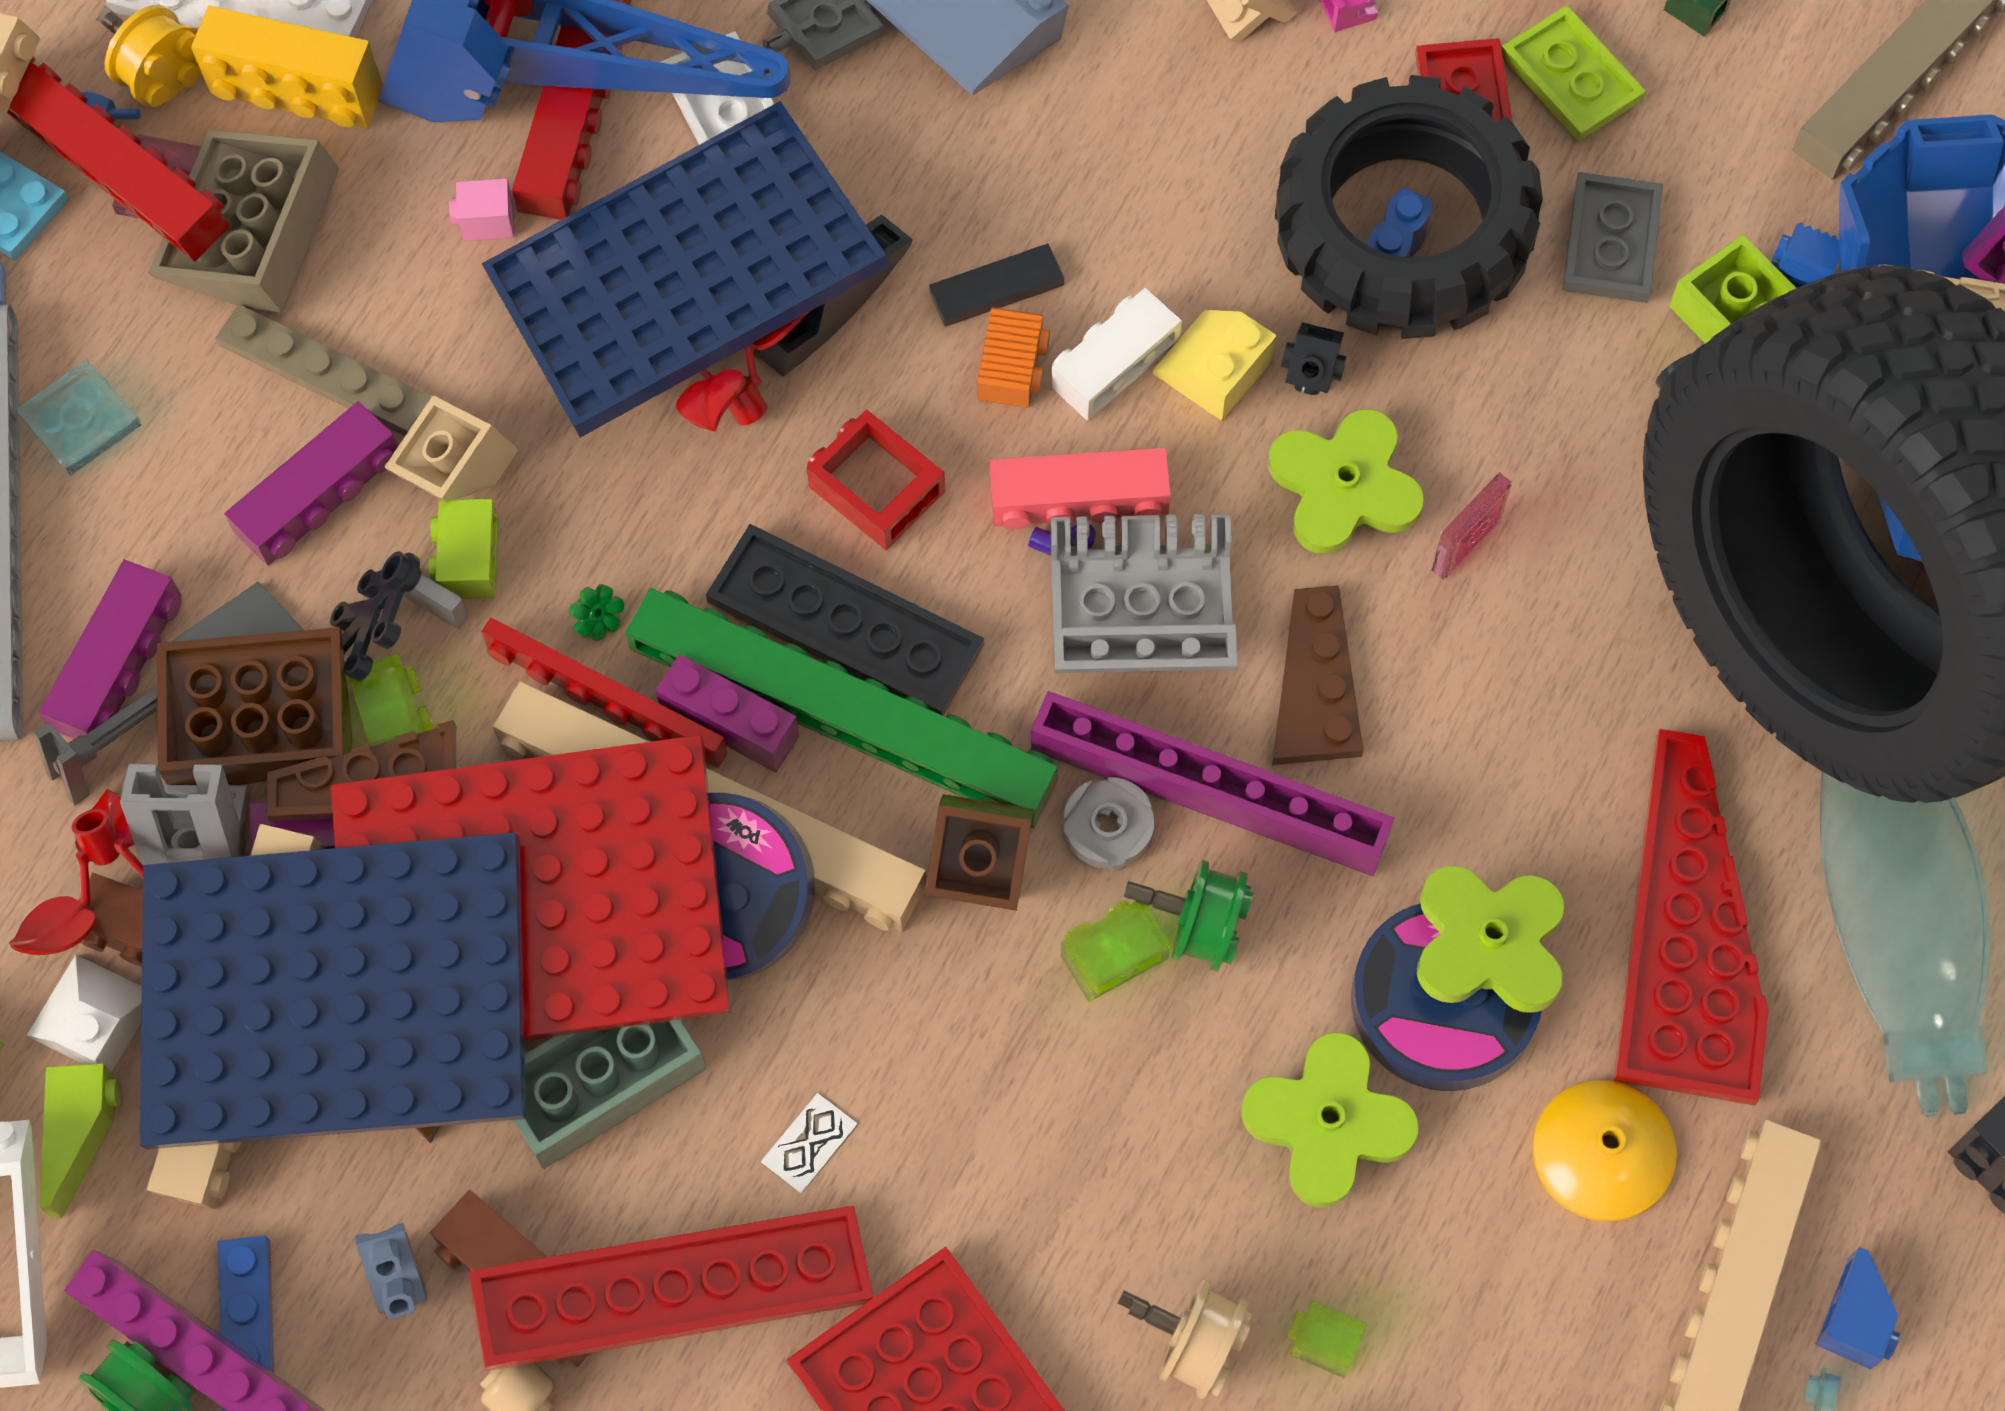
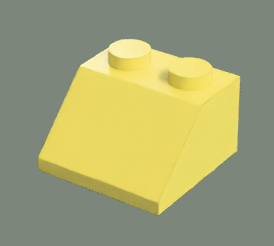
[1153,310,1277,421]

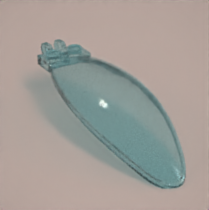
[1820,772,1991,1117]

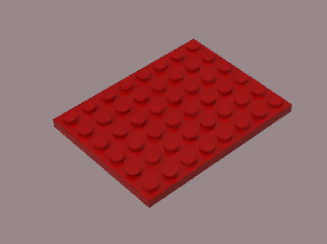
[331,735,731,1040]

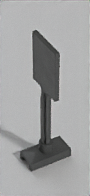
[34,582,304,806]

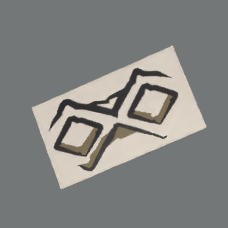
[761,1093,858,1193]

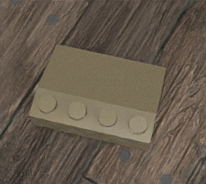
[149,130,340,313]

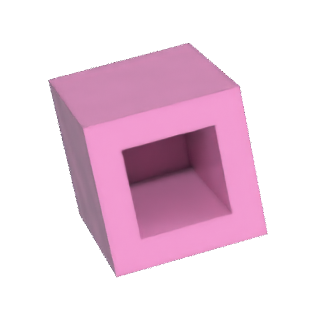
[449,179,514,241]

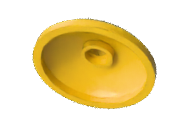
[1532,1080,1677,1222]

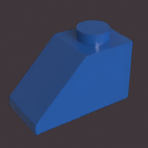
[1816,1247,1900,1369]

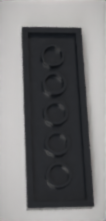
[706,524,984,716]

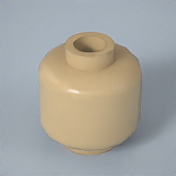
[480,1363,554,1411]

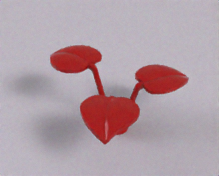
[676,313,807,432]
[8,789,143,955]

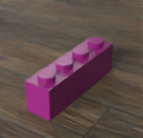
[224,401,398,566]
[38,559,182,739]

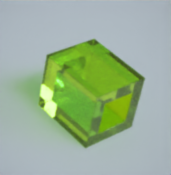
[1287,1300,1367,1378]

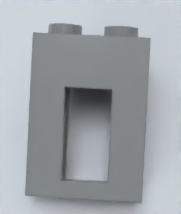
[120,764,250,865]

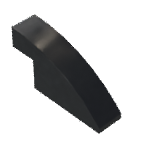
[754,214,913,376]

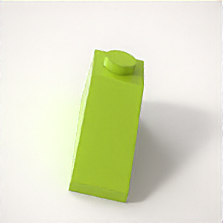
[39,1064,122,1219]

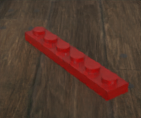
[481,617,728,769]

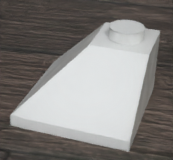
[27,955,142,1072]

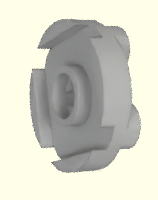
[1064,777,1154,871]

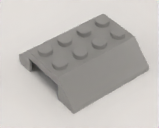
[1051,514,1238,673]

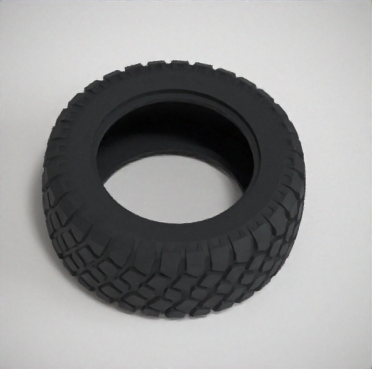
[1643,265,2005,803]

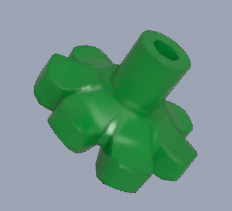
[569,584,624,641]

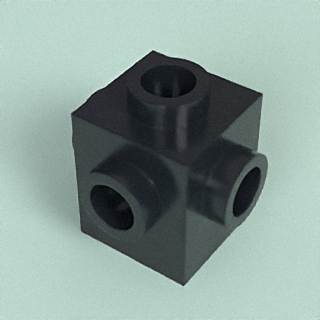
[1281,322,1347,395]

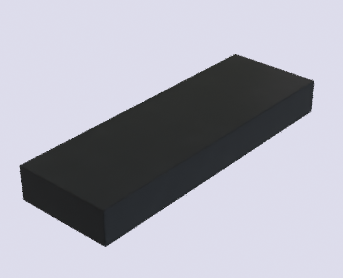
[929,243,1064,327]

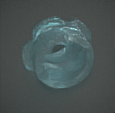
[1804,1367,1840,1411]

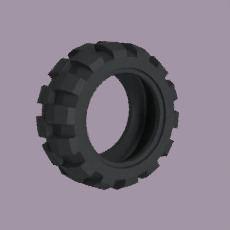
[1275,75,1543,339]

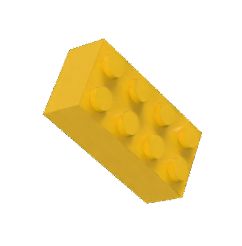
[191,5,383,129]

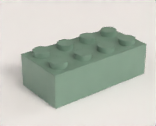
[513,1020,706,1170]

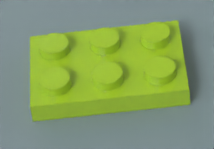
[1501,5,1646,142]

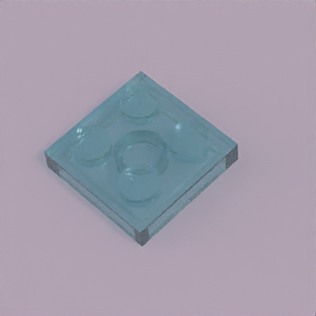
[16,359,142,476]

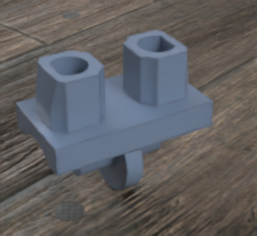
[356,1223,427,1319]

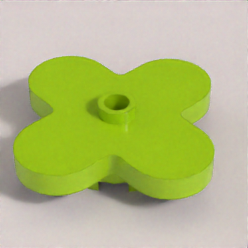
[1268,409,1424,554]
[1417,866,1564,1013]
[1241,1033,1418,1208]

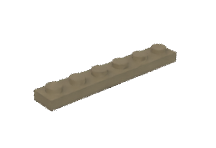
[215,304,432,436]

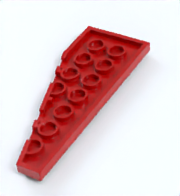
[1613,729,1768,1106]

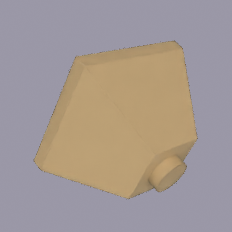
[384,395,519,502]

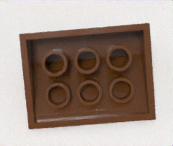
[157,627,352,785]

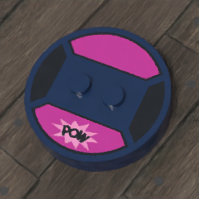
[709,793,815,980]
[1351,904,1542,1091]

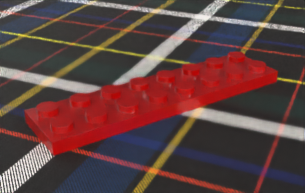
[469,1205,874,1372]

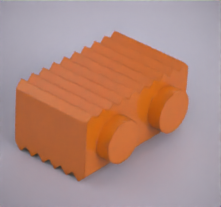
[977,307,1050,408]

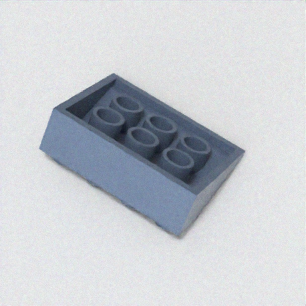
[867,0,1069,96]

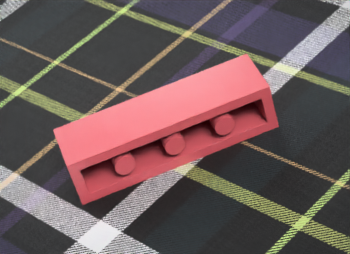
[989,448,1171,529]

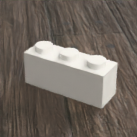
[1052,288,1182,421]

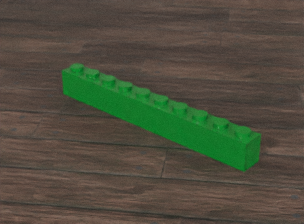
[625,588,1058,829]

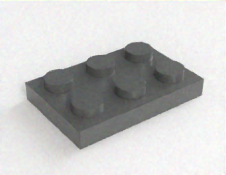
[1562,172,1663,303]

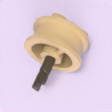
[1118,1279,1252,1400]

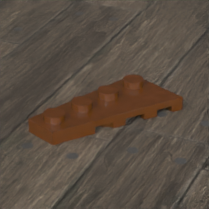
[1272,585,1363,765]
[266,720,457,822]

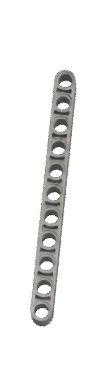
[0,304,23,742]

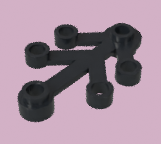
[330,551,422,682]

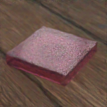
[1431,472,1512,579]

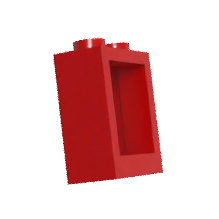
[806,409,945,550]

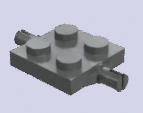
[762,0,884,70]

